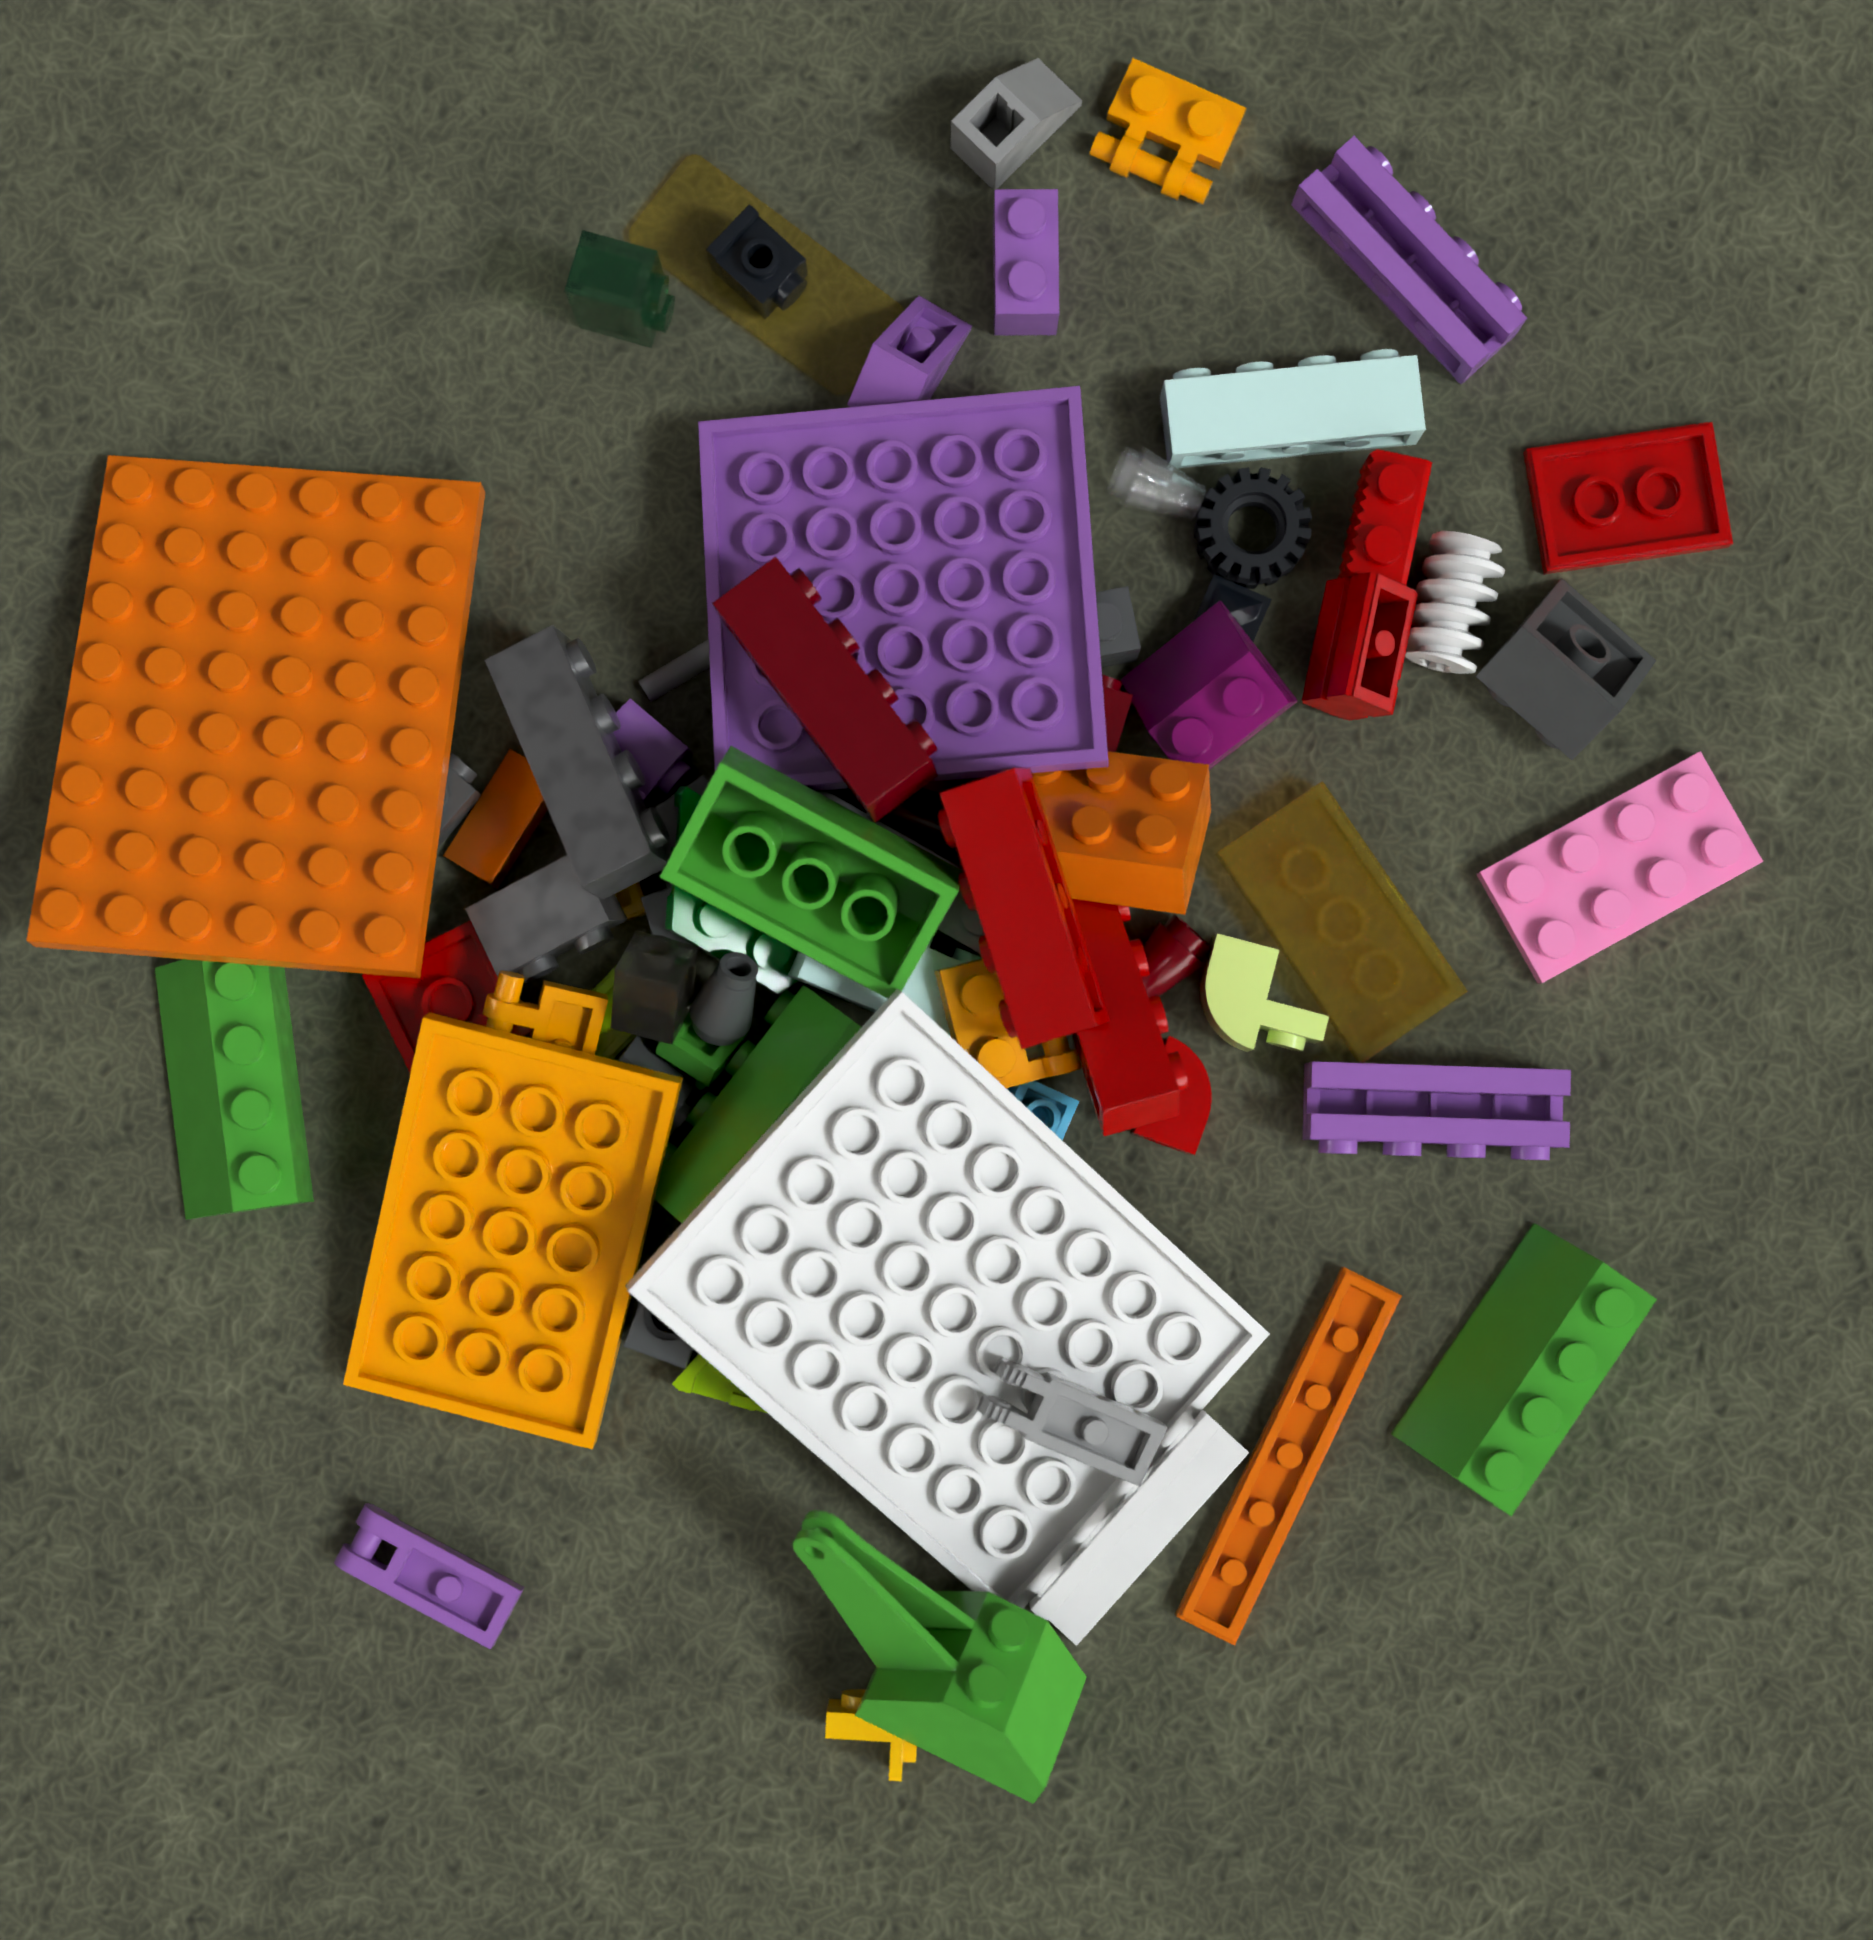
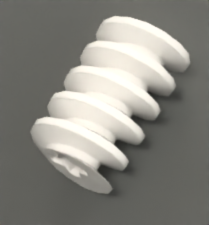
[1405,531,1505,674]

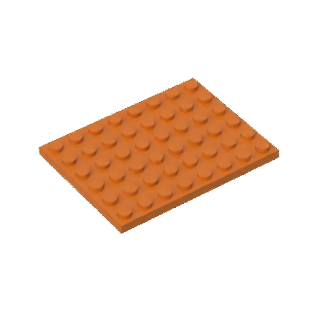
[26,455,485,978]

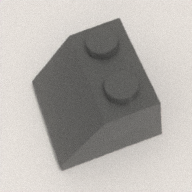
[1476,578,1657,760]

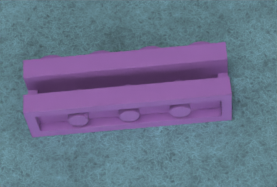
[1291,136,1527,385]
[1303,1061,1571,1160]

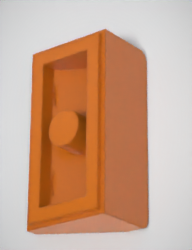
[443,749,548,889]

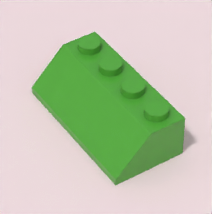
[660,746,963,999]
[155,959,314,1220]
[654,985,861,1223]
[1391,1223,1657,1516]

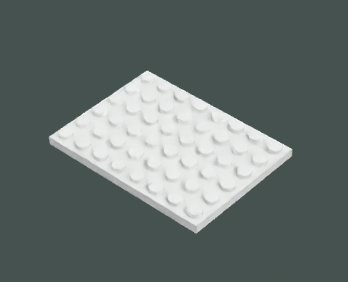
[626,989,1270,1609]

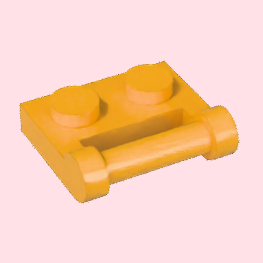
[934,958,1081,1088]

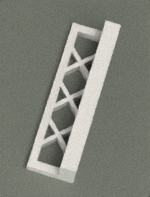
[1029,1410,1249,1646]

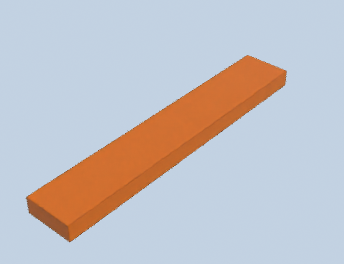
[1175,1267,1402,1646]

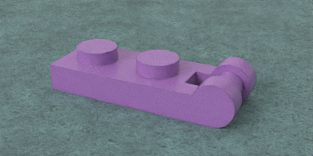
[334,1503,525,1649]

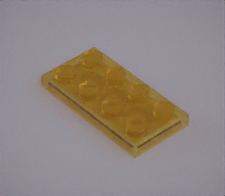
[1215,781,1468,1063]

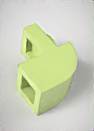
[1200,933,1329,1052]

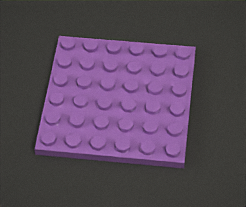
[698,386,1109,791]

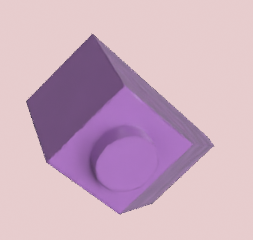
[847,296,972,407]

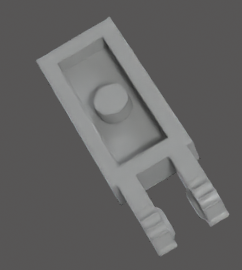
[976,1357,1168,1487]

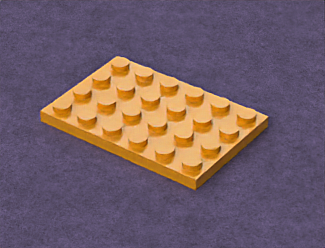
[343,1012,683,1450]

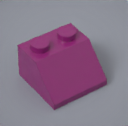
[1121,601,1298,770]

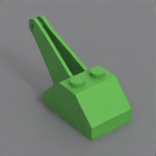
[792,1510,1087,1804]

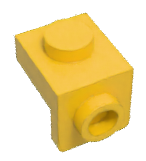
[825,1689,917,1781]

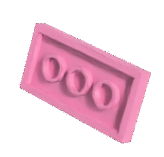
[1476,751,1763,984]

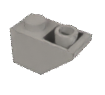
[950,58,1082,190]

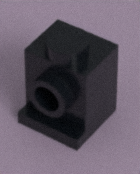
[706,204,808,320]

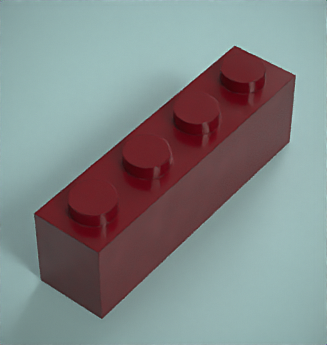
[712,556,938,823]

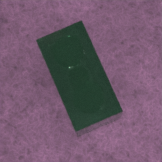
[564,230,675,348]

